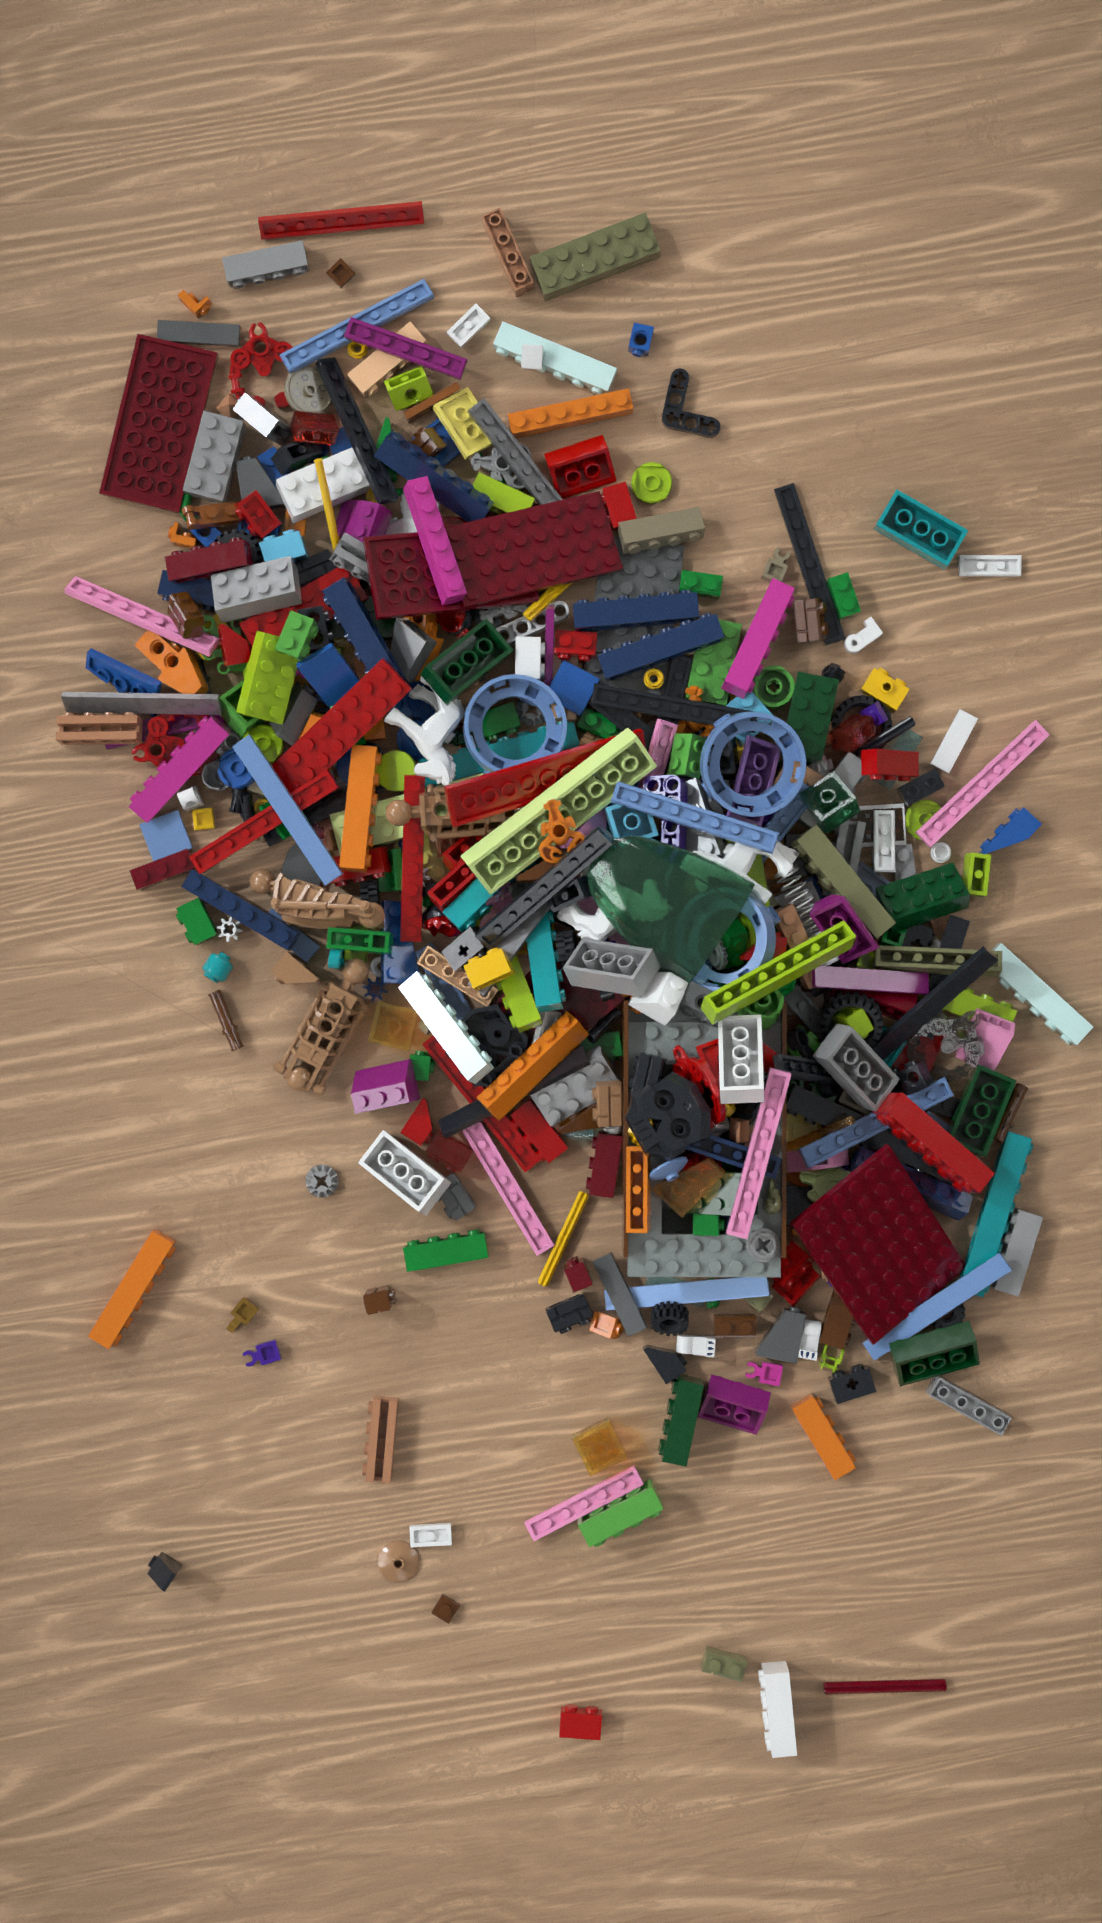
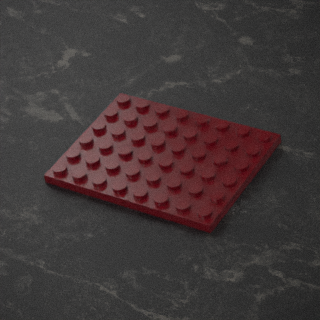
[790,1144,966,1345]

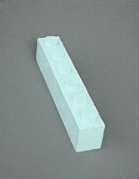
[493,321,617,395]
[992,943,1093,1045]
[398,971,494,1084]

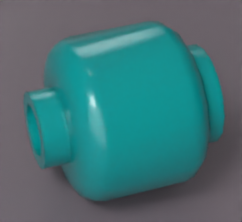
[202,952,233,983]

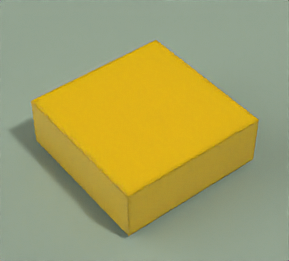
[192,808,215,831]

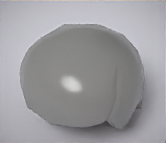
[201,760,229,791]

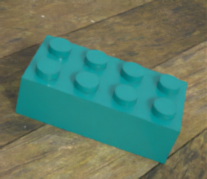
[873,489,969,570]

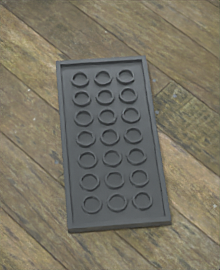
[584,536,685,699]

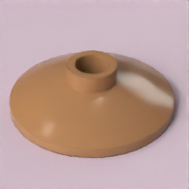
[378,1541,419,1582]

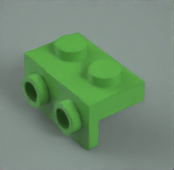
[275,611,318,662]
[668,734,706,779]

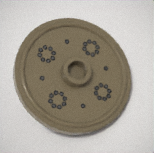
[284,366,332,417]

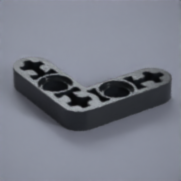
[662,368,720,438]

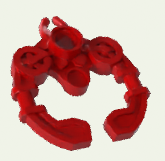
[228,322,293,408]
[131,714,219,779]
[673,1045,726,1130]

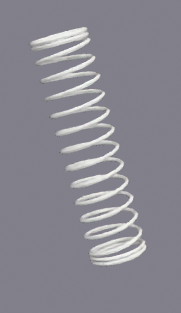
[773,864,840,966]

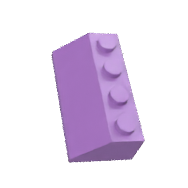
[726,735,781,827]

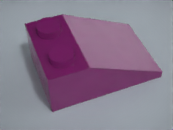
[330,500,393,543]

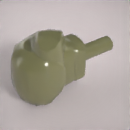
[763,1178,782,1215]

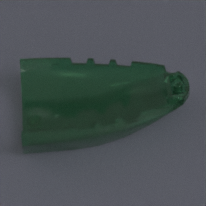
[588,835,755,983]

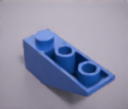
[979,807,1042,854]

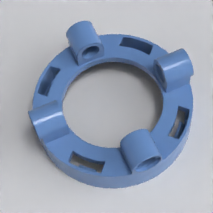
[463,674,567,774]
[700,712,806,817]
[673,888,781,991]

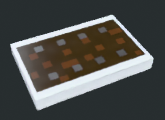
[842,803,906,847]

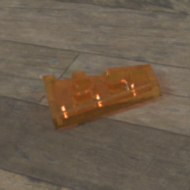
[651,1157,725,1218]

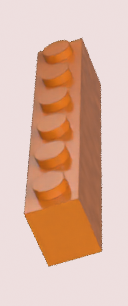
[507,388,633,438]
[339,745,382,873]
[476,1011,589,1121]
[88,1229,177,1349]

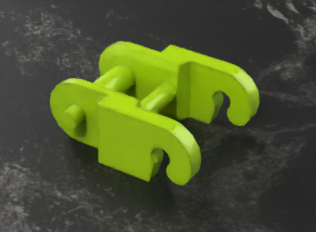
[819,1344,845,1373]

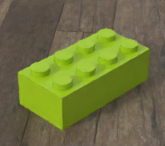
[236,631,299,725]

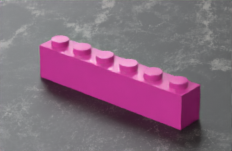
[403,476,467,606]
[721,578,795,699]
[129,715,231,823]

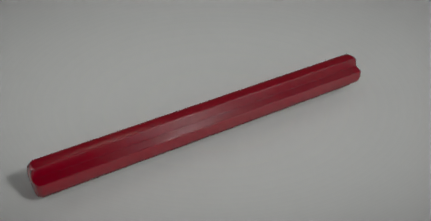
[823,1679,947,1695]

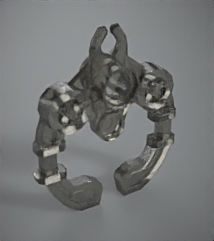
[907,1010,985,1082]

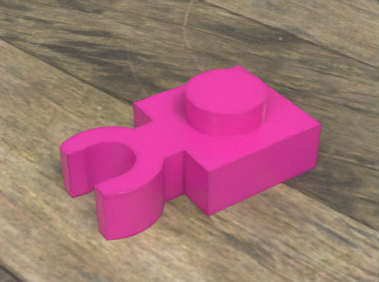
[745,1361,783,1386]

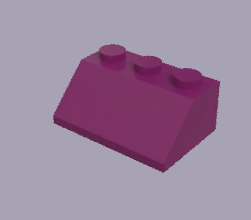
[809,895,879,964]
[351,1059,420,1114]
[698,1374,771,1435]

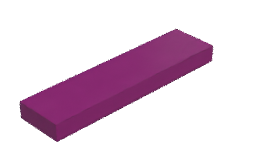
[544,605,554,686]

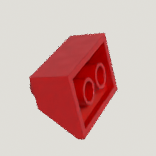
[544,435,617,499]

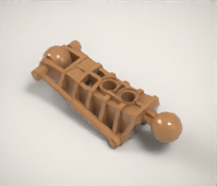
[385,784,525,842]
[249,869,385,930]
[273,958,370,1096]

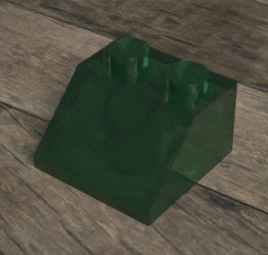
[799,771,861,834]

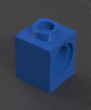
[628,323,654,357]
[190,518,223,547]

